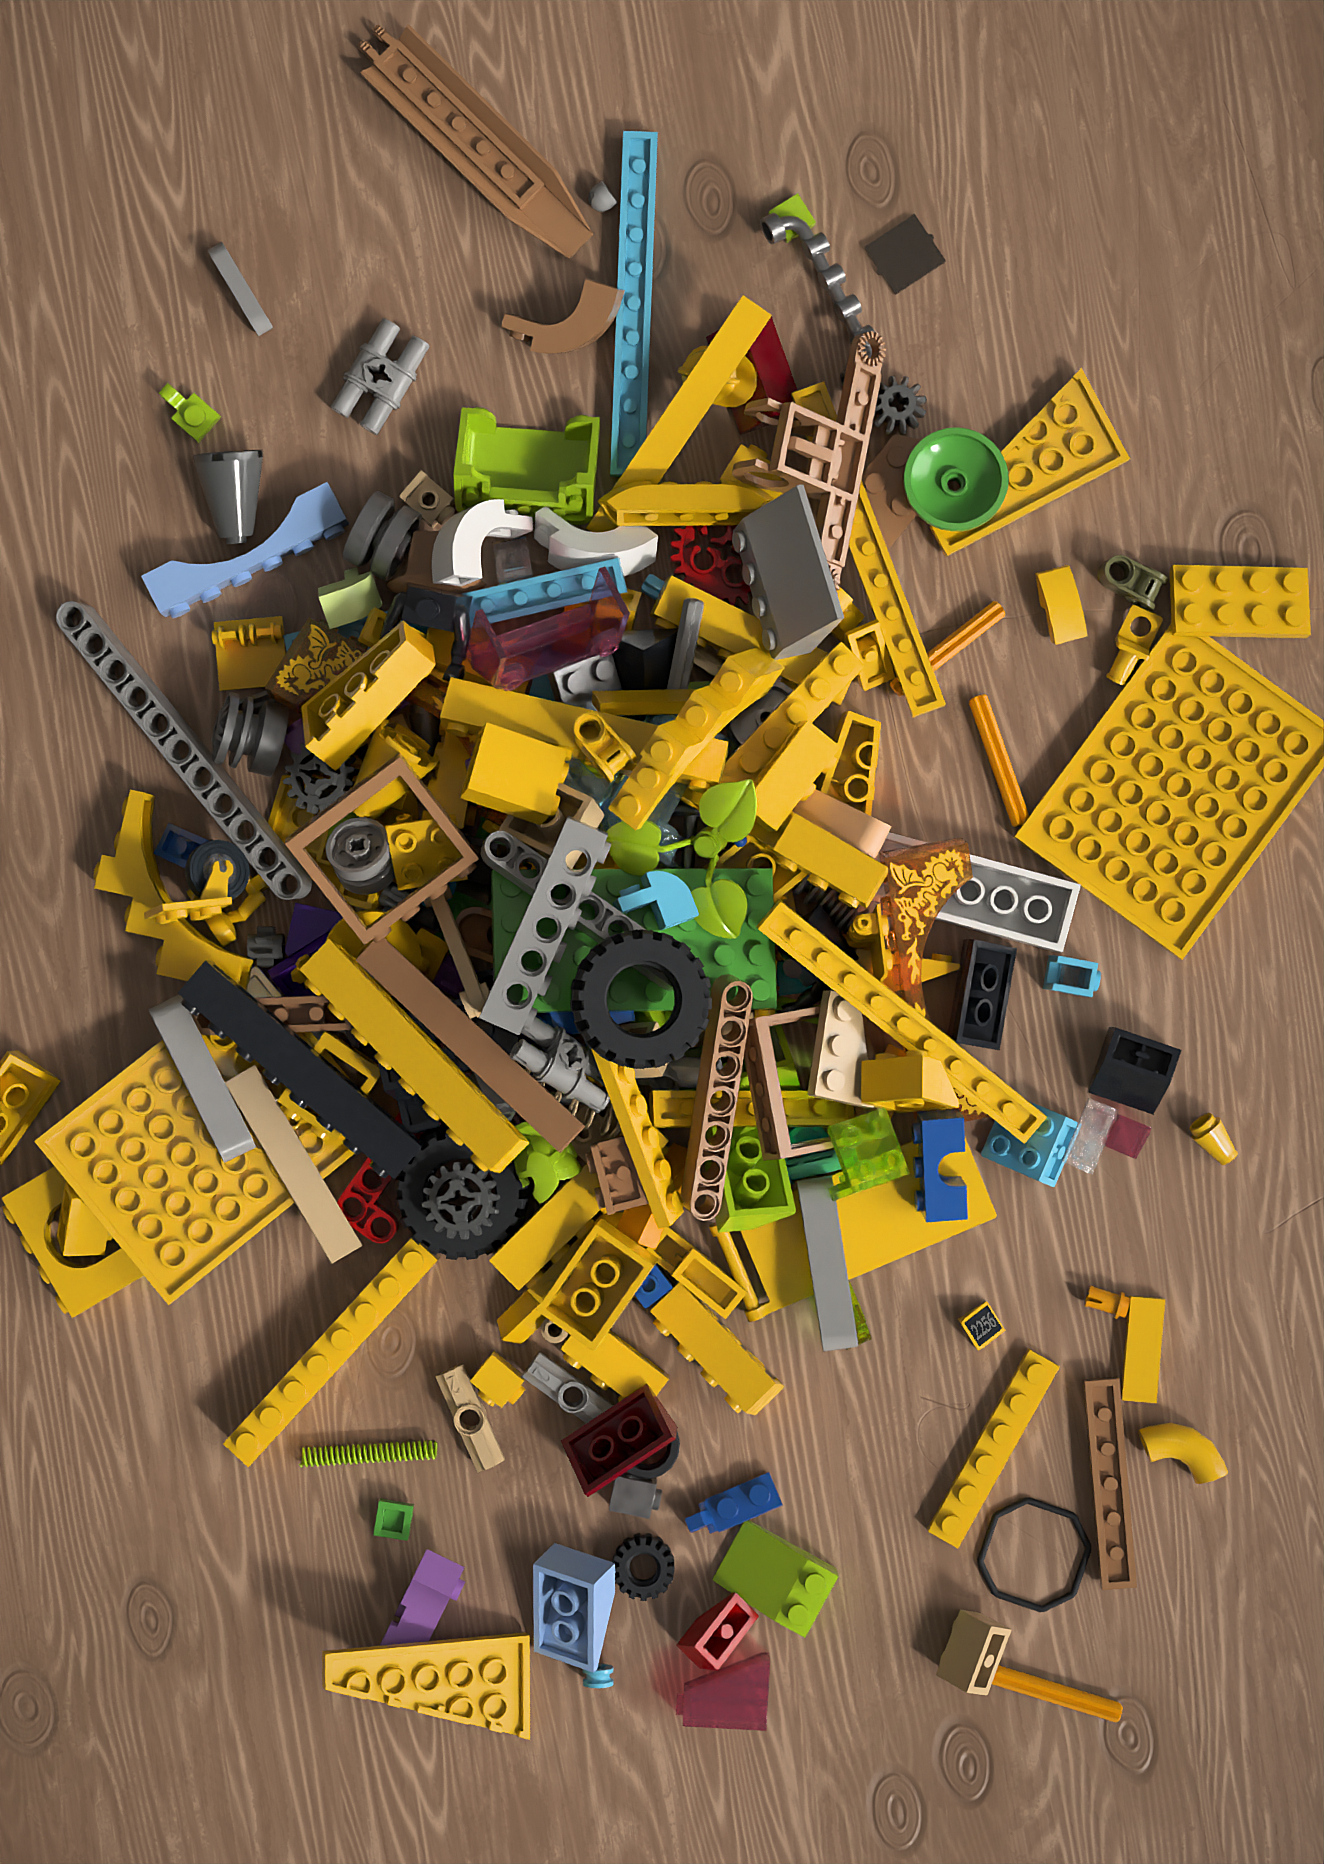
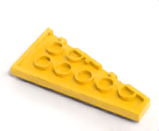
[322,1632,530,1740]

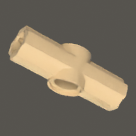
[435,1363,505,1473]

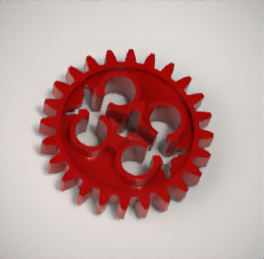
[670,525,752,606]

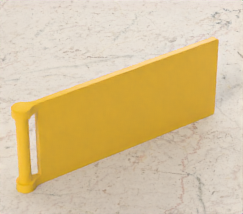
[709,1138,997,1322]

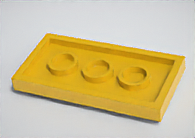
[1169,565,1311,638]

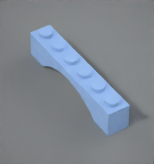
[141,482,349,618]

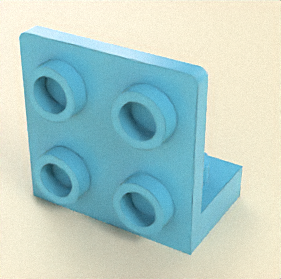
[981,1101,1081,1187]

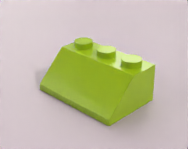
[704,1127,796,1233]

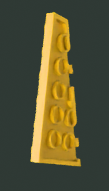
[930,367,1130,557]

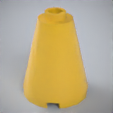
[353,719,439,819]

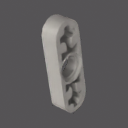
[207,242,273,336]

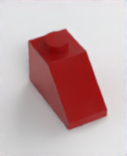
[676,1592,759,1671]

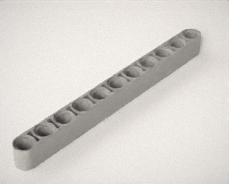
[56,601,312,900]

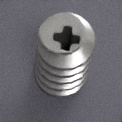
[794,875,870,934]

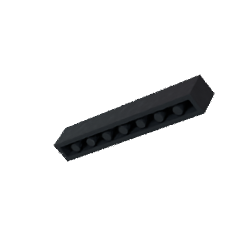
[178,960,424,1179]

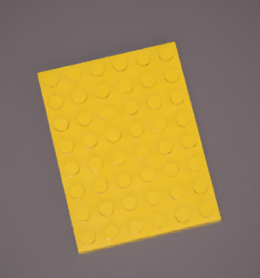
[1014,623,1324,960]
[34,965,355,1305]

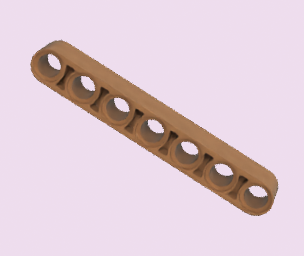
[680,974,753,1221]

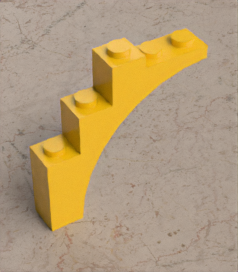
[608,647,784,831]
[93,789,253,991]

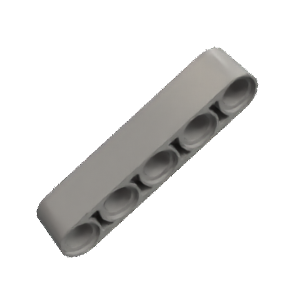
[148,995,256,1163]
[797,1176,858,1352]

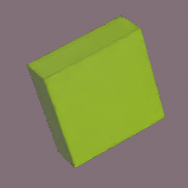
[768,193,816,243]

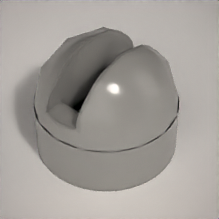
[588,180,618,212]

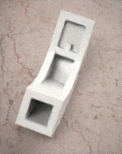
[432,499,533,586]
[534,506,658,576]

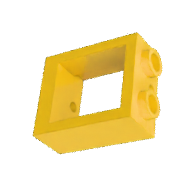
[277,1031,381,1141]

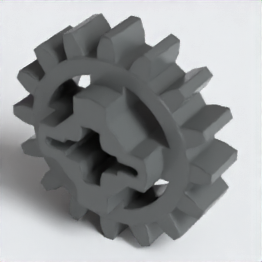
[283,743,359,815]
[422,1162,500,1240]

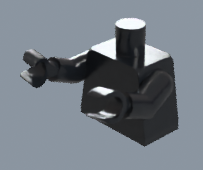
[379,582,473,681]
[775,905,859,1014]

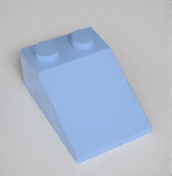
[533,1543,615,1673]

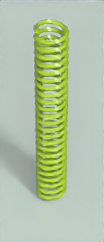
[299,1440,437,1468]

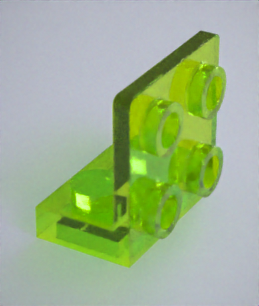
[827,1108,910,1201]

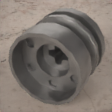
[212,692,289,777]

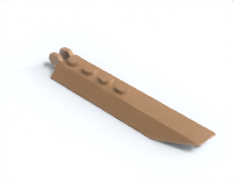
[357,24,593,259]

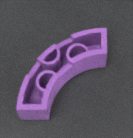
[380,1549,465,1646]

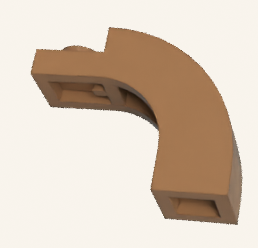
[501,279,625,354]

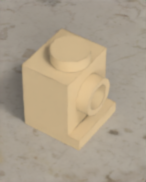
[399,470,455,528]

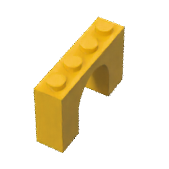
[2,1166,144,1318]

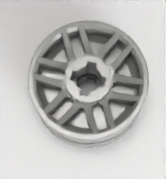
[326,817,395,895]

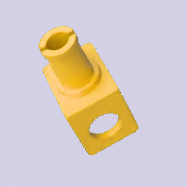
[1106,604,1163,686]

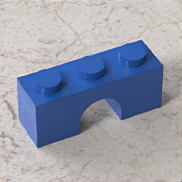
[911,1109,968,1222]

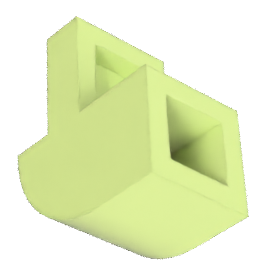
[318,567,382,629]

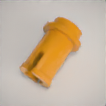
[1084,1285,1131,1319]

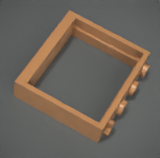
[285,752,479,945]
[744,1006,888,1161]

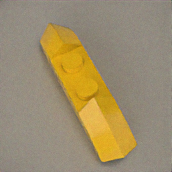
[598,480,774,526]
[497,1211,623,1344]

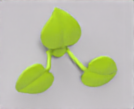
[606,779,757,939]

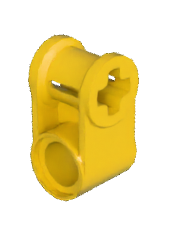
[574,712,638,783]

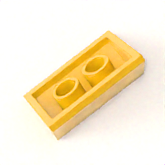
[0,1050,61,1166]

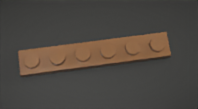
[1083,1377,1137,1590]

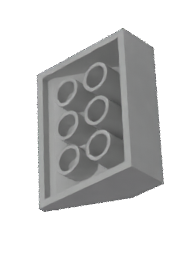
[732,485,844,660]

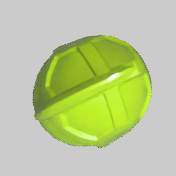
[514,1122,582,1203]

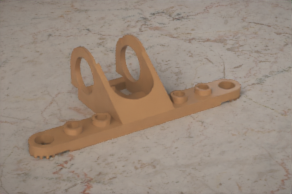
[732,331,886,594]

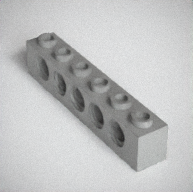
[479,816,611,1035]

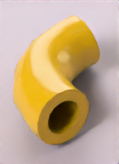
[1138,1423,1228,1484]

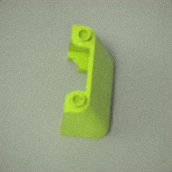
[453,407,600,525]

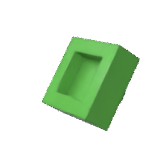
[373,1499,414,1541]

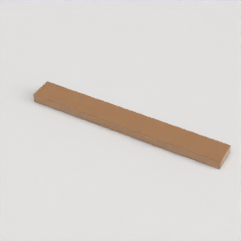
[356,938,585,1153]

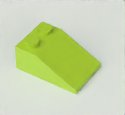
[712,1520,839,1638]

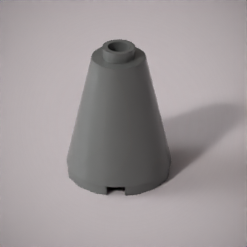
[193,450,263,544]

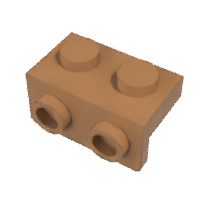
[585,1136,649,1215]

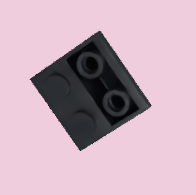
[1087,1027,1182,1115]

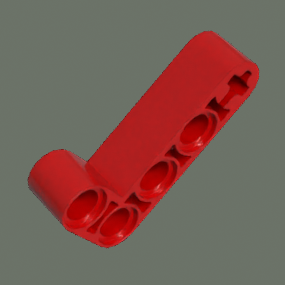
[337,1112,426,1243]

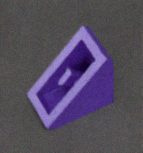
[285,903,343,957]

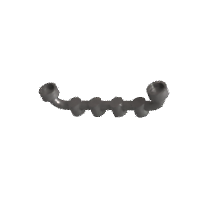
[760,213,875,386]

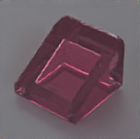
[1103,1114,1152,1159]

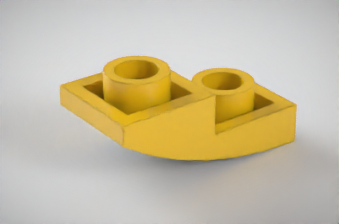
[1035,565,1088,645]

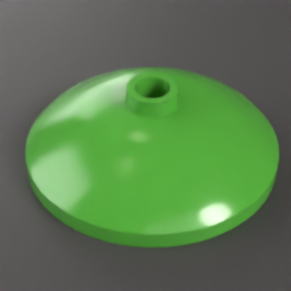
[903,427,1009,532]

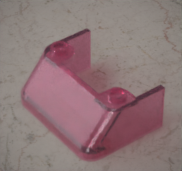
[466,566,630,691]

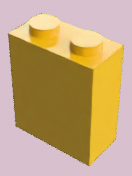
[460,722,569,825]

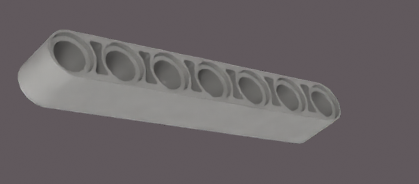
[481,831,673,991]

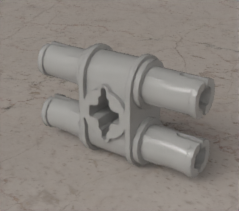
[330,318,430,435]
[510,1017,610,1113]

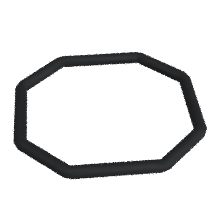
[977,1497,1092,1612]

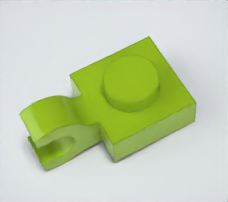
[159,383,221,443]

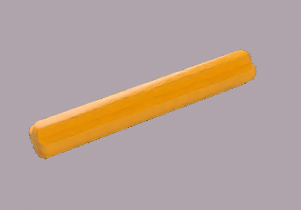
[890,601,1006,697]
[969,694,1029,827]
[992,1665,1123,1722]

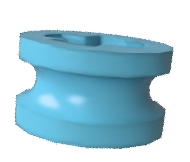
[583,1664,614,1688]

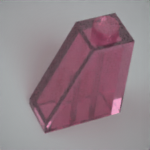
[676,1652,770,1731]

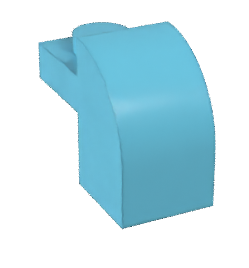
[613,871,699,931]

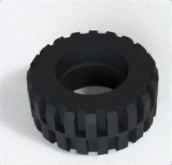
[570,929,712,1069]
[395,1126,531,1260]

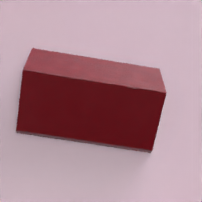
[706,316,798,435]
[561,1384,678,1497]

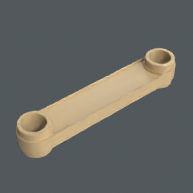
[418,883,490,1019]

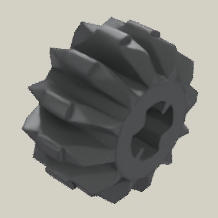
[874,376,927,435]

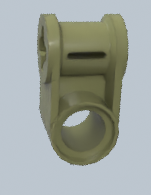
[1098,555,1169,611]

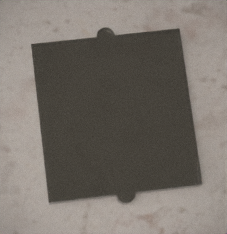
[864,214,946,295]

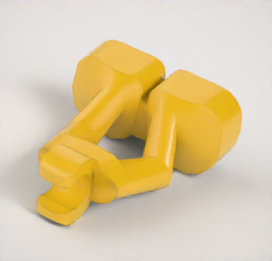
[186,874,269,947]

